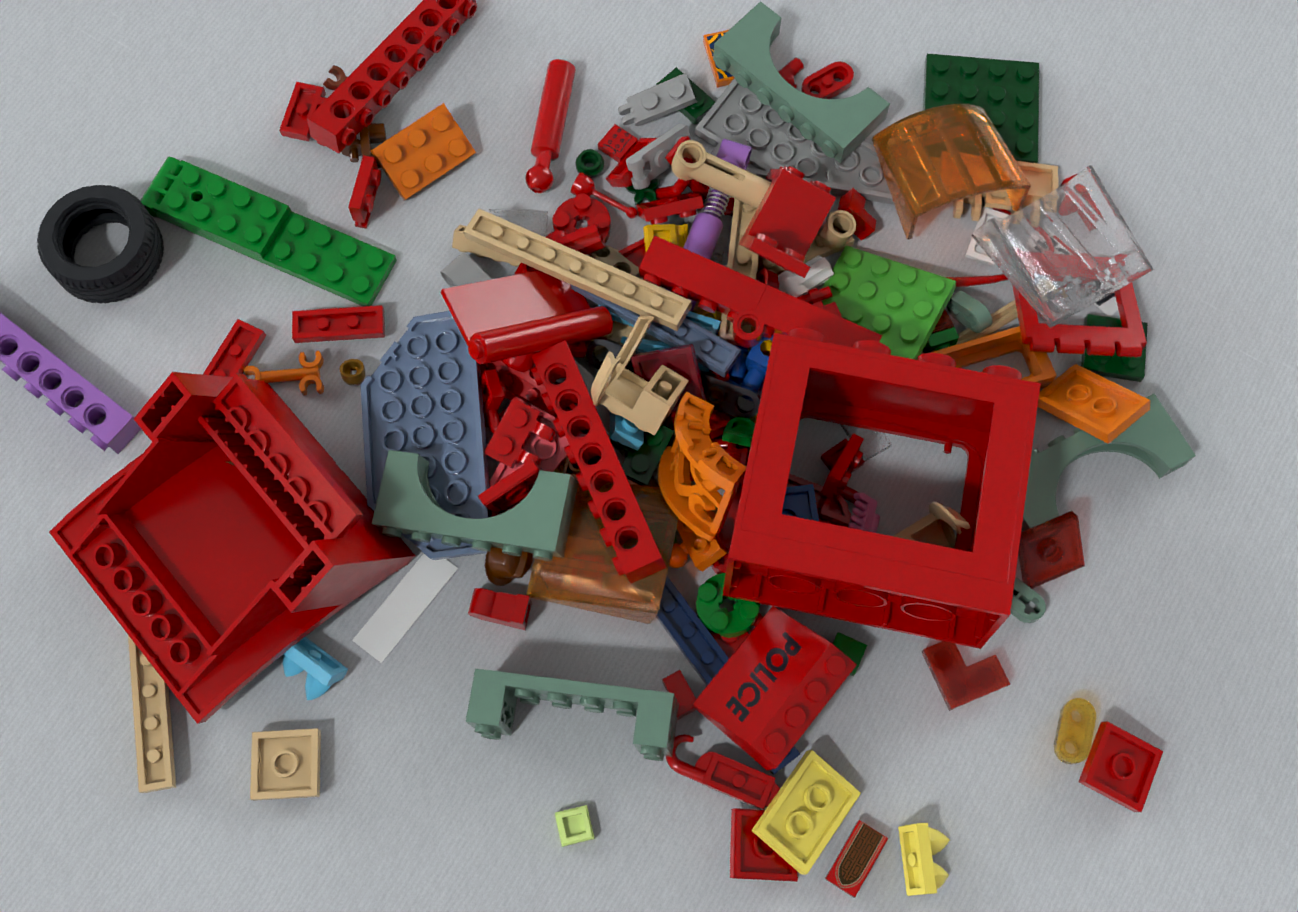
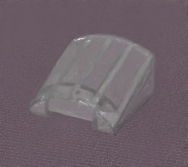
[971,165,1154,328]

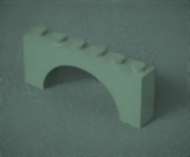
[713,1,890,163]
[1021,394,1196,547]
[372,450,579,561]

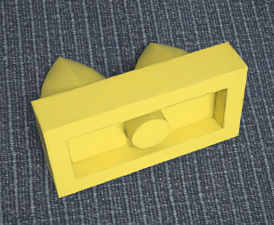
[898,823,950,896]

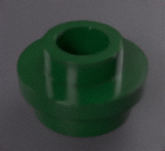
[575,149,604,178]

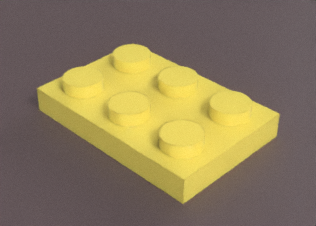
[751,750,861,875]

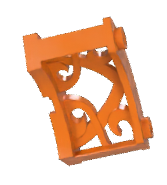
[658,392,747,542]

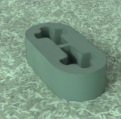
[947,291,993,333]
[1011,576,1046,623]

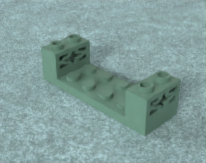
[466,668,679,761]

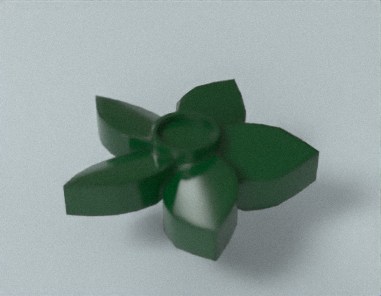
[625,179,660,205]

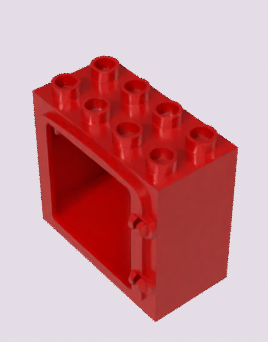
[722,328,1041,649]

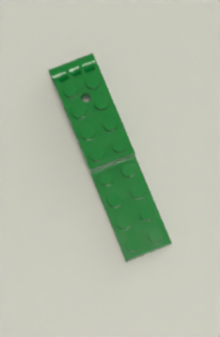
[140,156,397,306]

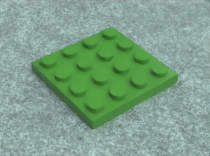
[822,246,956,360]

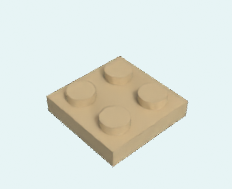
[250,728,321,801]

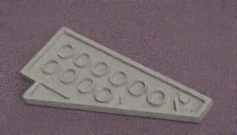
[695,78,936,209]

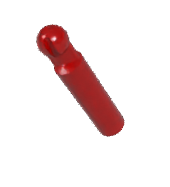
[525,59,576,193]

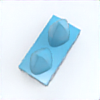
[283,637,348,700]

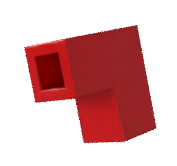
[838,188,877,241]
[662,670,696,720]

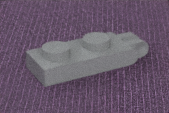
[618,73,697,126]

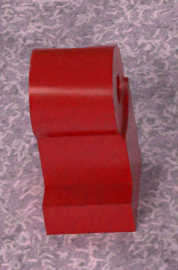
[468,588,532,631]

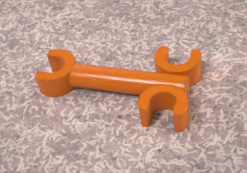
[243,351,324,396]

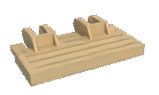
[939,153,1059,229]

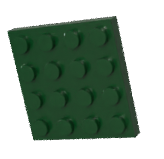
[921,54,1039,163]

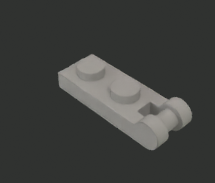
[626,123,691,190]

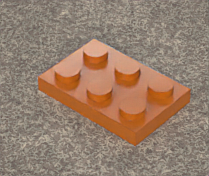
[371,103,476,200]
[1038,364,1150,444]

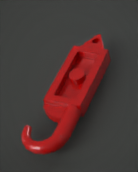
[666,734,780,810]

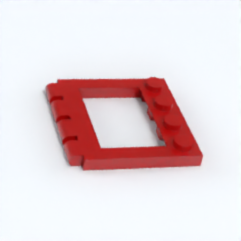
[1008,253,1147,357]

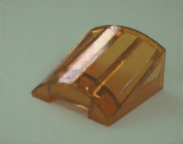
[872,104,1031,240]
[526,483,678,624]

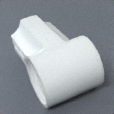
[778,255,834,298]

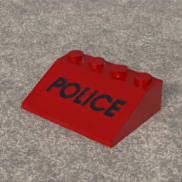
[692,606,857,771]

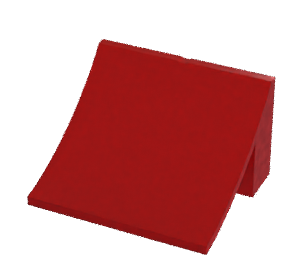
[49,372,415,724]

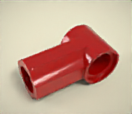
[546,223,606,255]

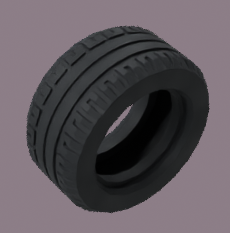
[37,185,164,304]

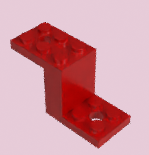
[739,166,836,278]

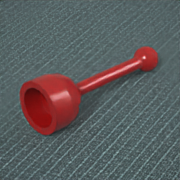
[570,172,637,219]

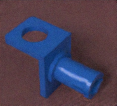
[741,335,773,401]

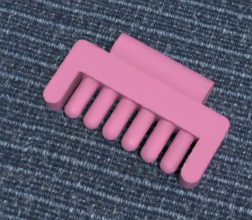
[849,493,880,533]

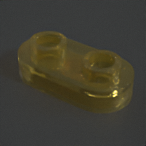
[1054,698,1096,765]

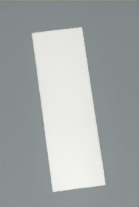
[352,554,458,663]

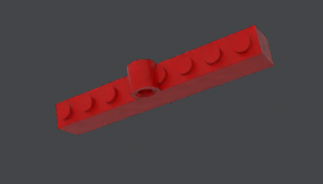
[639,235,883,348]

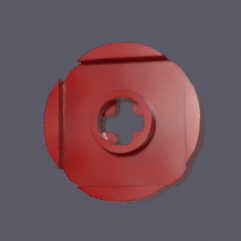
[552,193,611,243]

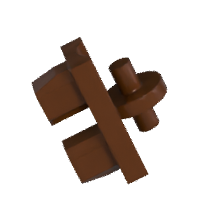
[341,123,386,168]

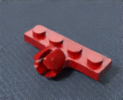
[480,351,558,418]

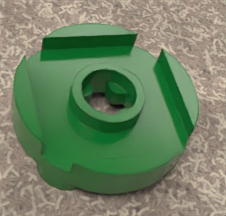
[696,573,760,638]

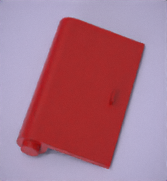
[440,270,613,364]

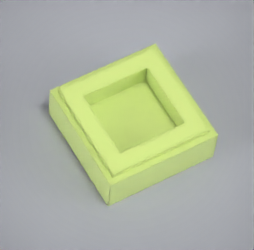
[555,805,595,847]

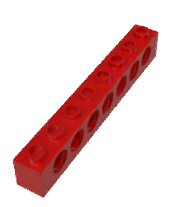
[307,0,477,154]
[531,340,667,584]

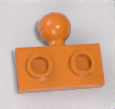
[663,518,727,572]

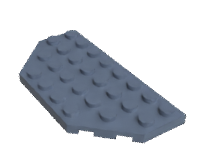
[360,310,492,560]

